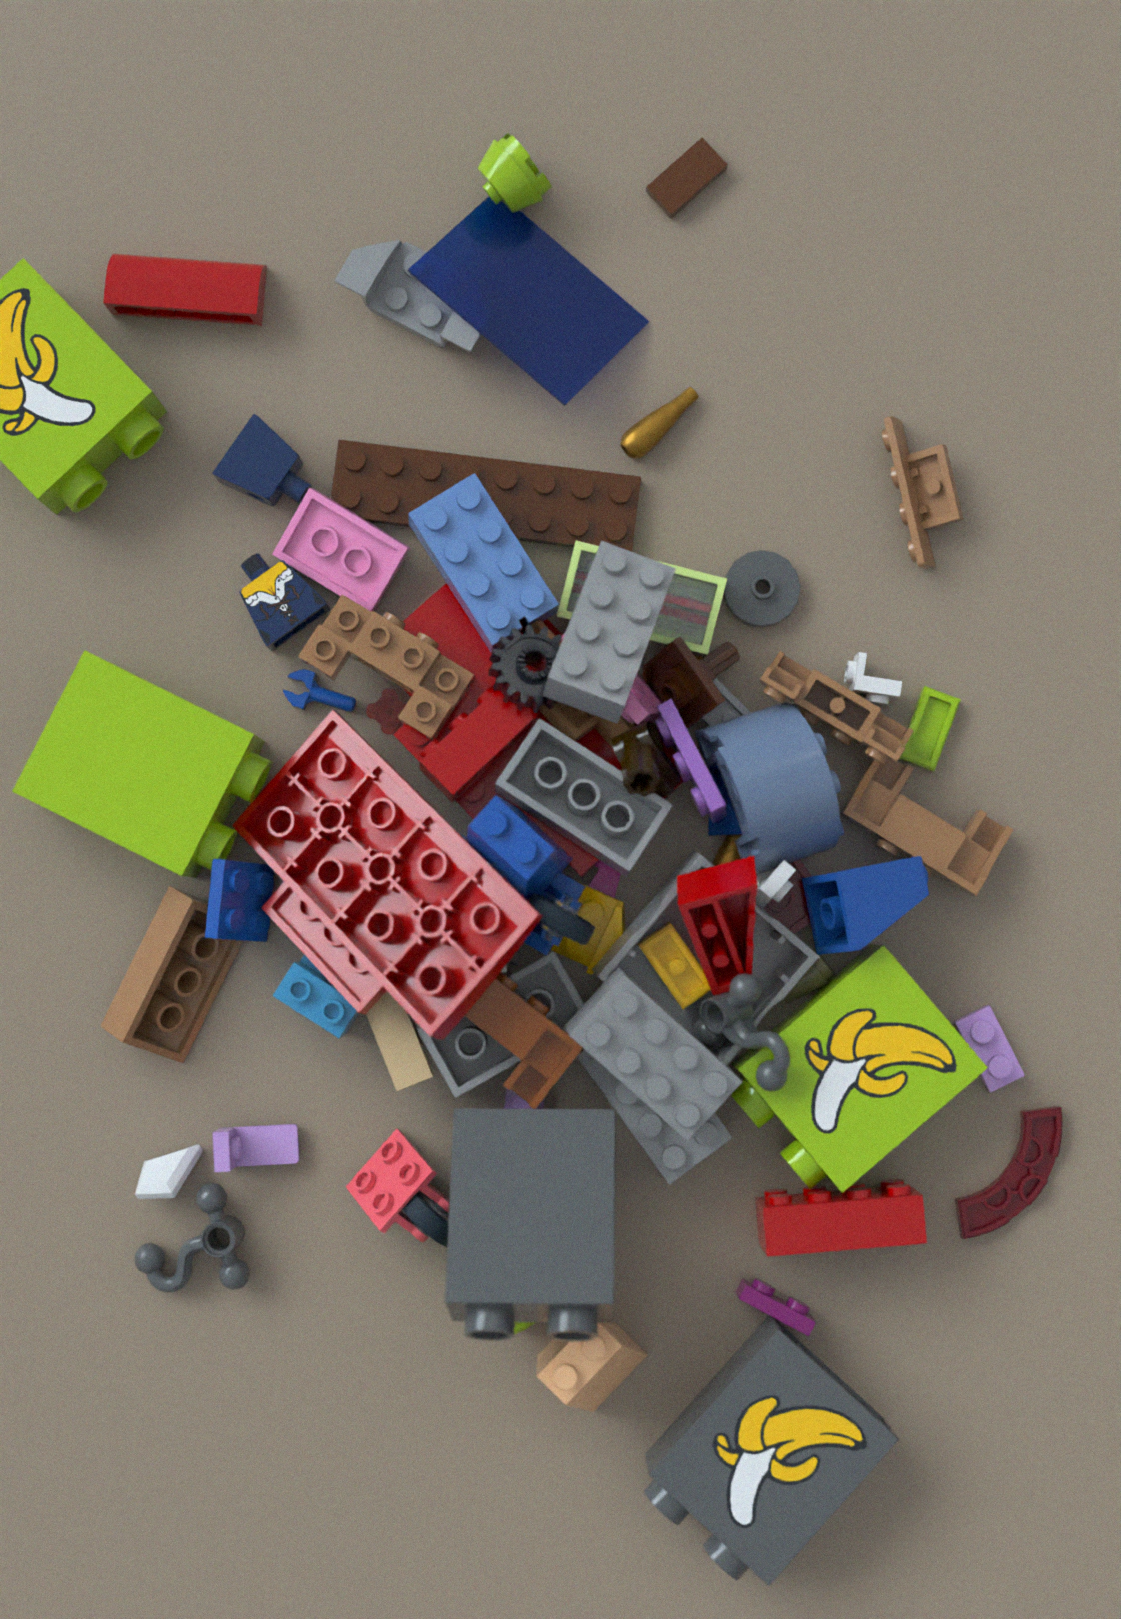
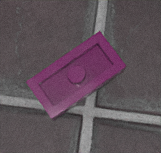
[735,1278,816,1336]

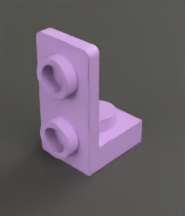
[213,1124,300,1172]

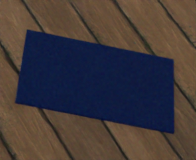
[408,196,649,406]

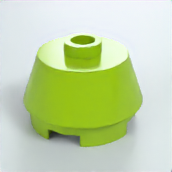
[477,133,552,213]

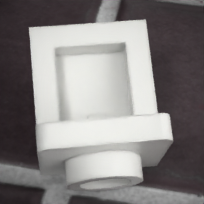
[844,652,902,706]
[756,860,796,909]

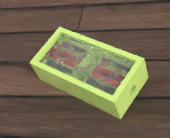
[557,541,727,655]

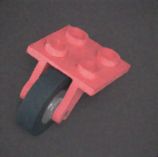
[346,1129,450,1248]

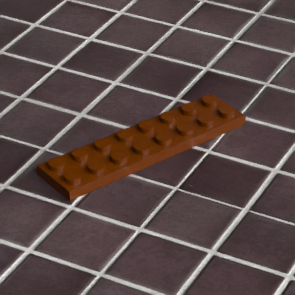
[331,439,641,552]

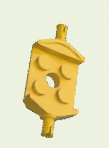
[551,881,625,975]

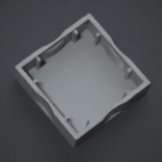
[592,850,819,1065]

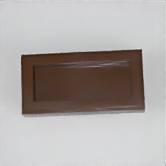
[646,137,728,219]

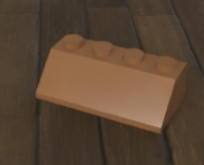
[100,886,243,1063]

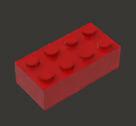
[755,1179,927,1257]

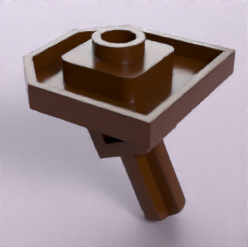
[643,636,740,729]

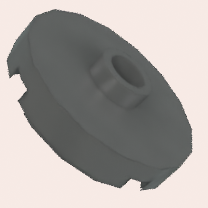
[724,550,800,627]

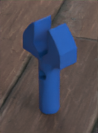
[283,669,356,712]

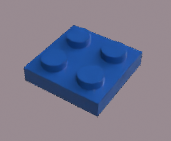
[205,859,274,942]

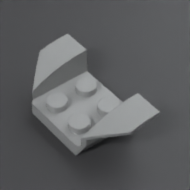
[335,240,488,353]

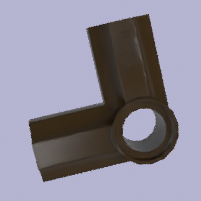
[611,721,681,798]

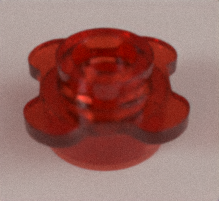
[366,688,406,734]

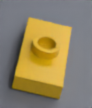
[637,922,711,1009]

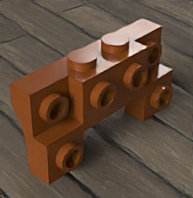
[465,972,583,1109]

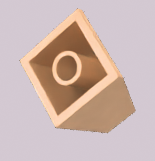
[536,1323,648,1412]

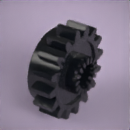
[488,625,562,713]

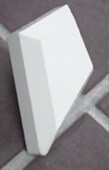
[135,1144,203,1199]

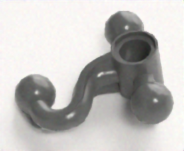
[693,973,790,1092]
[134,1183,250,1293]

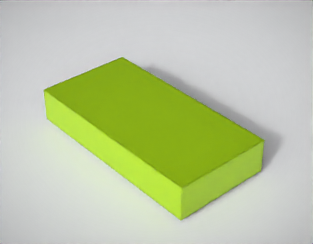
[899,686,961,772]

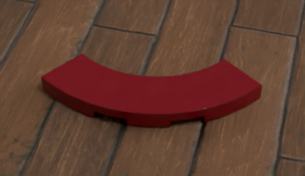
[955,1106,1063,1239]

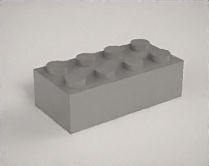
[543,541,676,724]
[495,718,673,878]
[417,950,584,1098]
[565,967,743,1141]
[577,1048,733,1184]

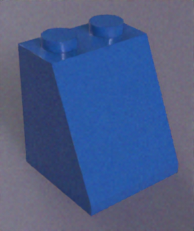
[466,795,573,901]
[802,856,929,955]

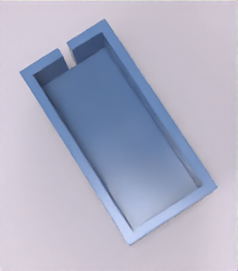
[408,473,559,653]

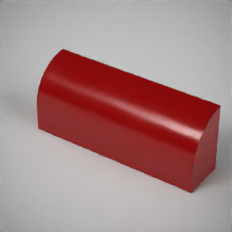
[103,254,267,326]

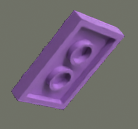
[654,699,727,823]

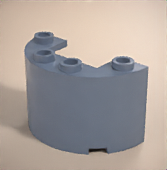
[695,702,844,875]

